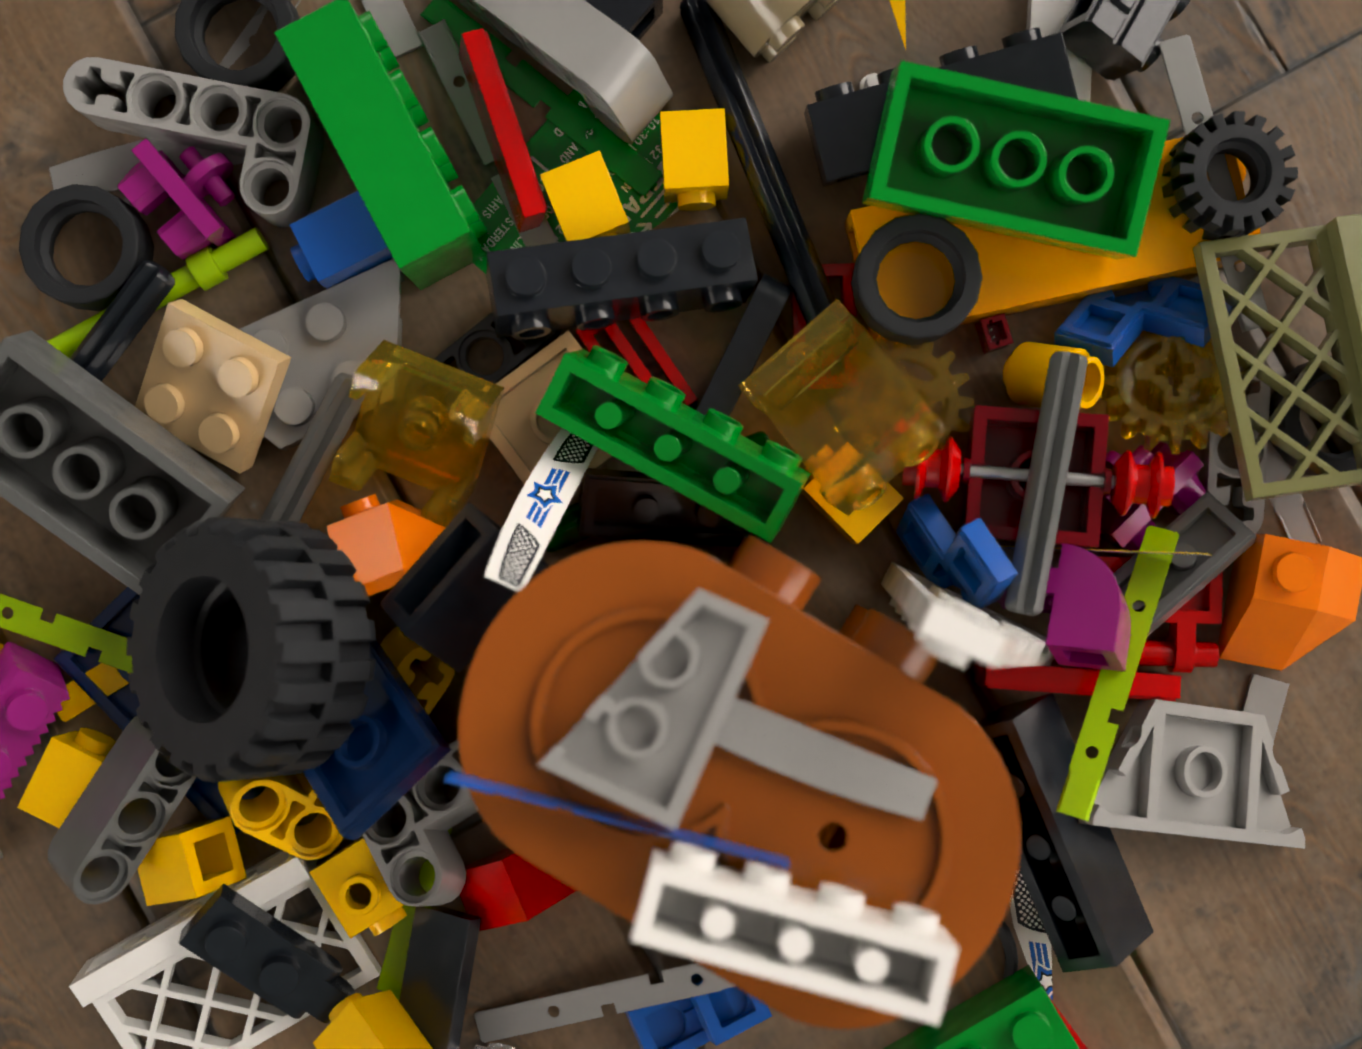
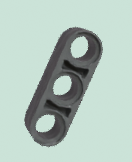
[48,715,197,905]

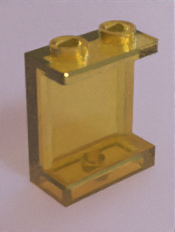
[738,298,950,516]

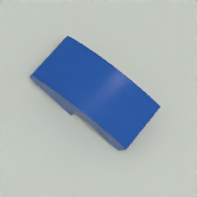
[625,974,772,1049]

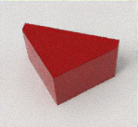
[460,847,577,931]

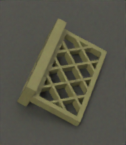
[1193,214,1362,502]

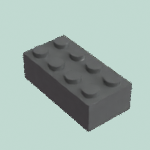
[0,330,246,596]

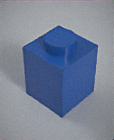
[290,191,393,289]

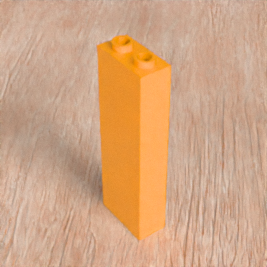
[844,137,1260,345]

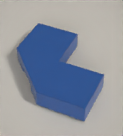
[1054,276,1232,367]
[896,493,1018,609]

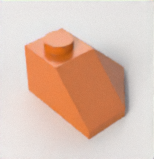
[327,493,450,597]
[1218,534,1362,671]

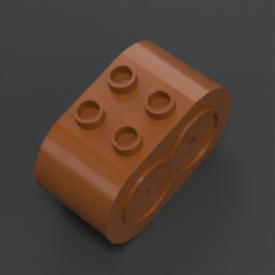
[459,535,1021,1029]

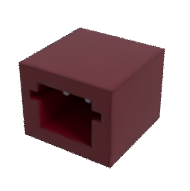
[975,313,1014,354]

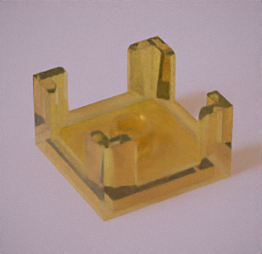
[329,340,504,527]

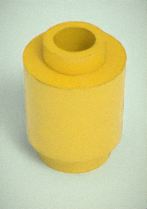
[1003,342,1104,410]

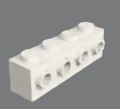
[631,842,959,1026]

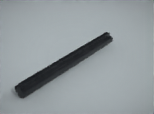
[680,0,846,345]

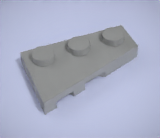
[538,588,770,830]

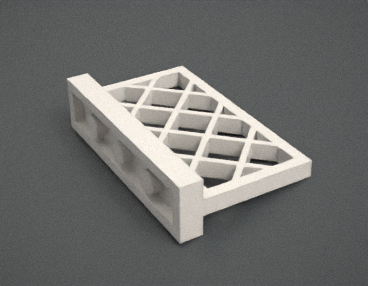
[69,850,381,1049]

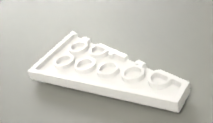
[881,562,1054,668]

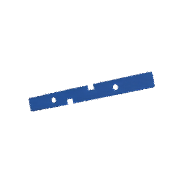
[444,771,790,868]

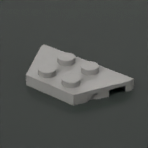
[239,258,404,451]
[1079,699,1306,849]

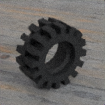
[1162,111,1298,241]

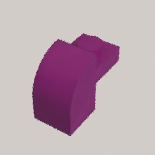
[998,543,1131,672]

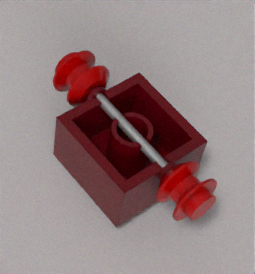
[902,405,1175,549]

